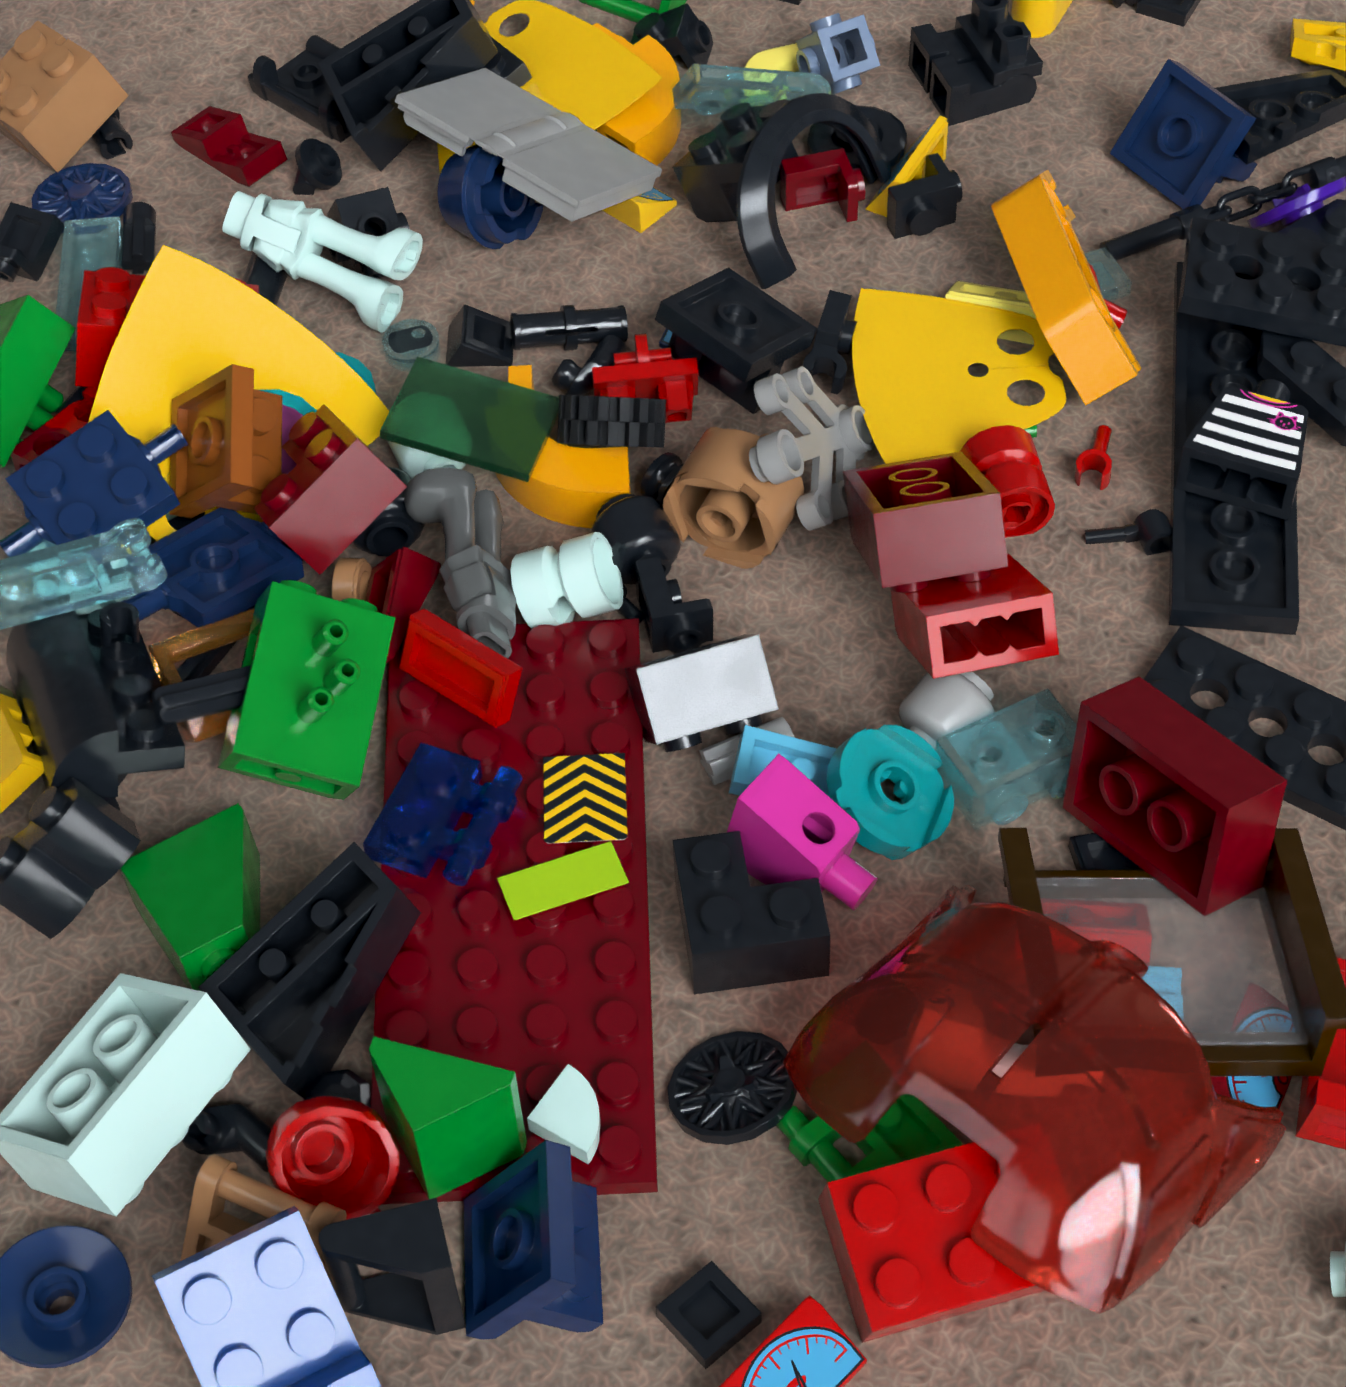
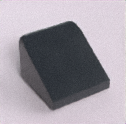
[445,304,513,367]

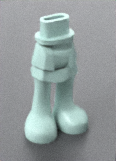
[222,191,423,333]

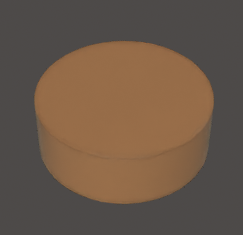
[332,558,372,601]

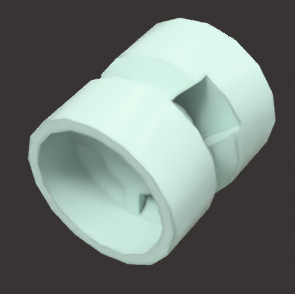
[511,532,624,629]

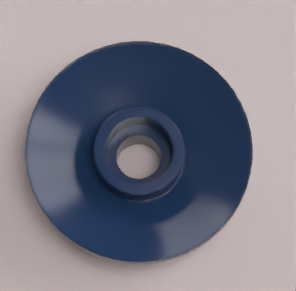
[0,1225,133,1369]

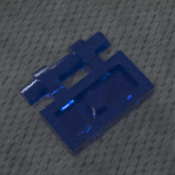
[363,742,523,886]

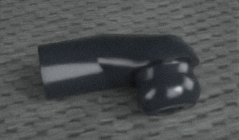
[182,1104,271,1172]

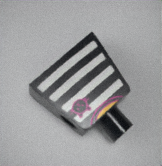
[1176,379,1309,520]

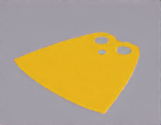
[437,0,662,173]
[88,245,393,541]

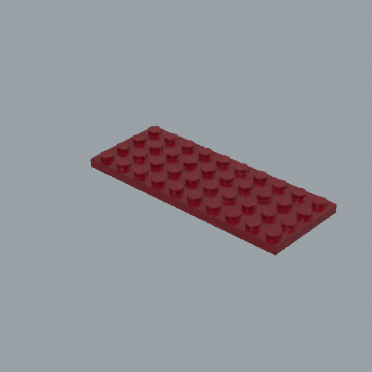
[371,618,658,1205]

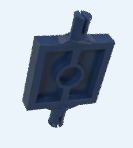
[0,410,188,574]
[121,507,304,633]

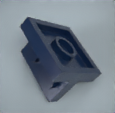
[1110,59,1257,210]
[464,1140,603,1340]

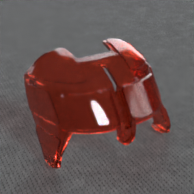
[783,884,1286,1314]

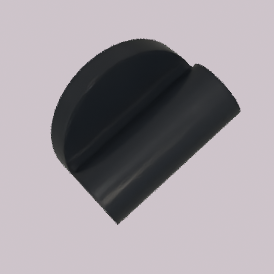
[293,138,342,195]

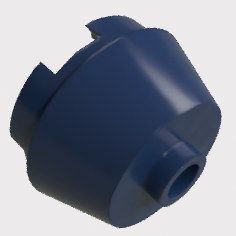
[437,144,543,249]

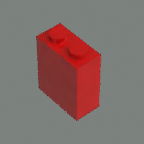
[890,554,1059,679]

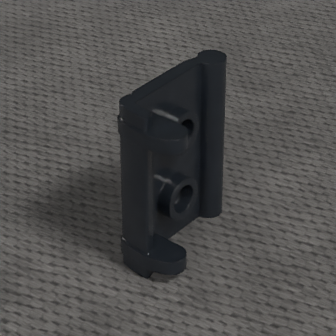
[248,35,351,143]

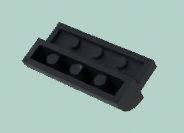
[6,594,185,798]

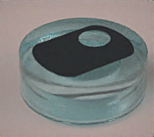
[382,319,441,372]

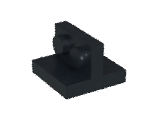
[655,267,817,414]

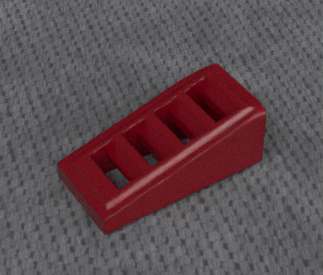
[365,547,441,663]

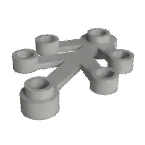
[749,366,875,531]

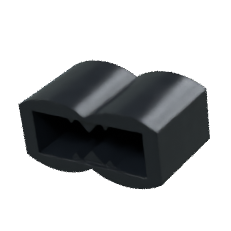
[0,777,141,939]

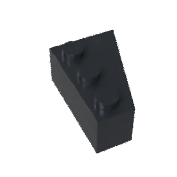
[318,0,498,172]
[198,842,421,1099]

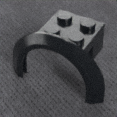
[672,93,891,289]

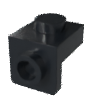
[630,3,713,74]
[887,153,963,239]
[0,202,65,282]

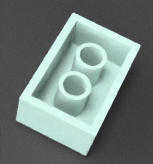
[0,973,251,1217]

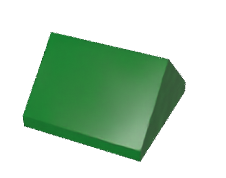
[369,1037,527,1199]

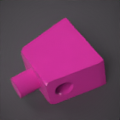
[727,753,878,911]

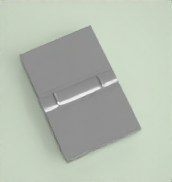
[395,68,662,222]

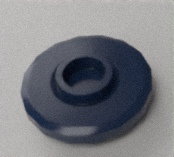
[32,163,133,234]

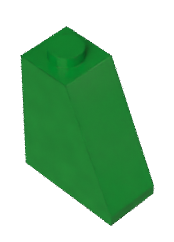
[120,803,260,991]

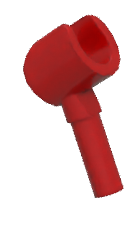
[1075,425,1112,490]

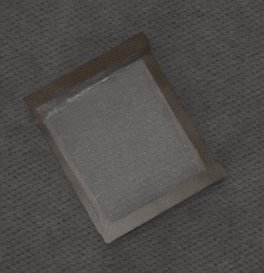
[998,828,1346,1077]

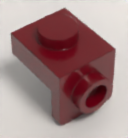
[780,148,866,222]

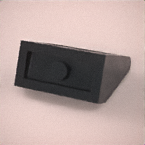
[318,1198,466,1335]

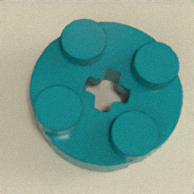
[826,725,954,860]

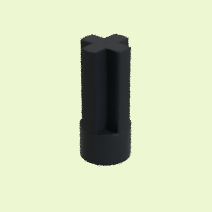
[121,202,156,274]

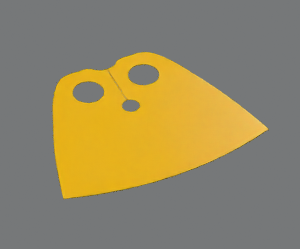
[852,288,1066,464]

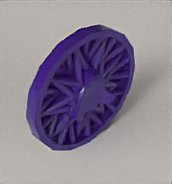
[1247,176,1346,230]

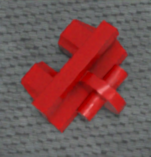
[592,333,699,423]

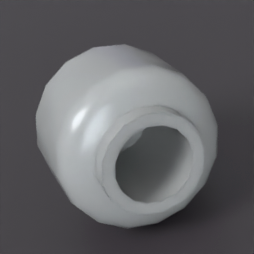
[899,671,995,760]

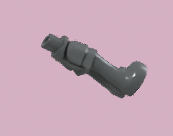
[404,467,516,658]

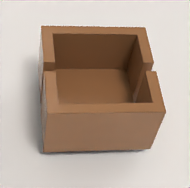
[0,20,129,173]

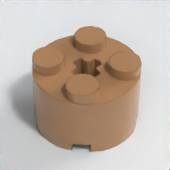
[663,427,804,569]

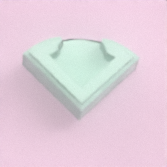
[527,1064,600,1165]

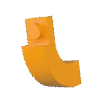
[593,22,681,166]
[485,365,631,528]

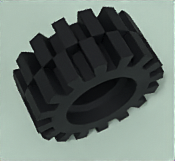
[557,395,666,448]

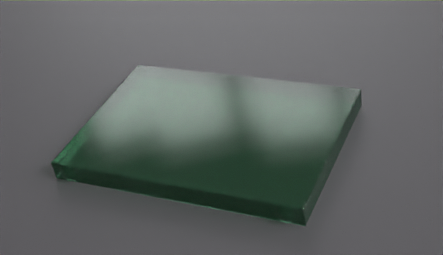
[380,356,559,482]

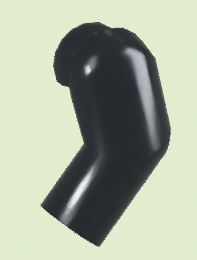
[552,335,626,396]

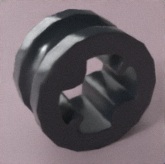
[640,452,683,508]

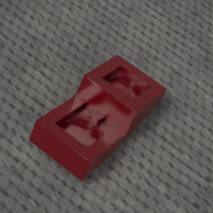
[171,106,288,187]

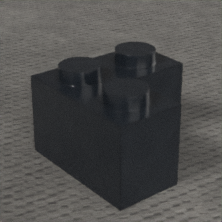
[673,831,830,995]

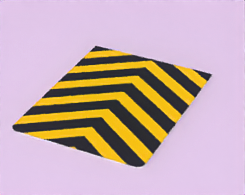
[543,753,628,844]

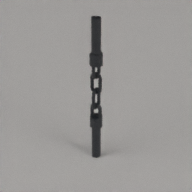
[1099,155,1346,263]

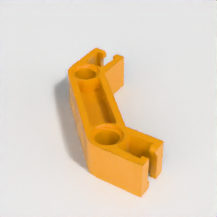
[991,170,1141,406]

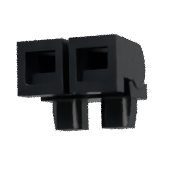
[908,0,1043,126]

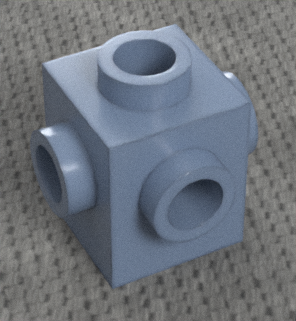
[796,13,881,95]

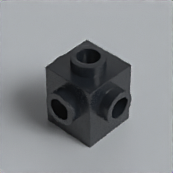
[327,187,410,278]

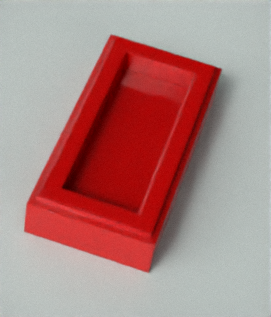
[399,608,523,728]

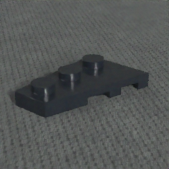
[1215,68,1346,165]

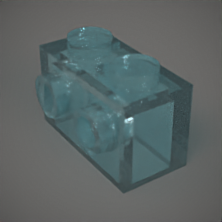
[935,688,1077,830]

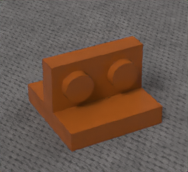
[169,364,282,519]

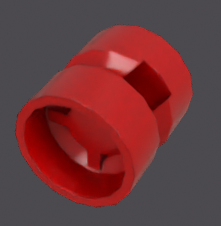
[960,425,1055,538]

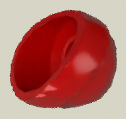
[266,1096,400,1220]

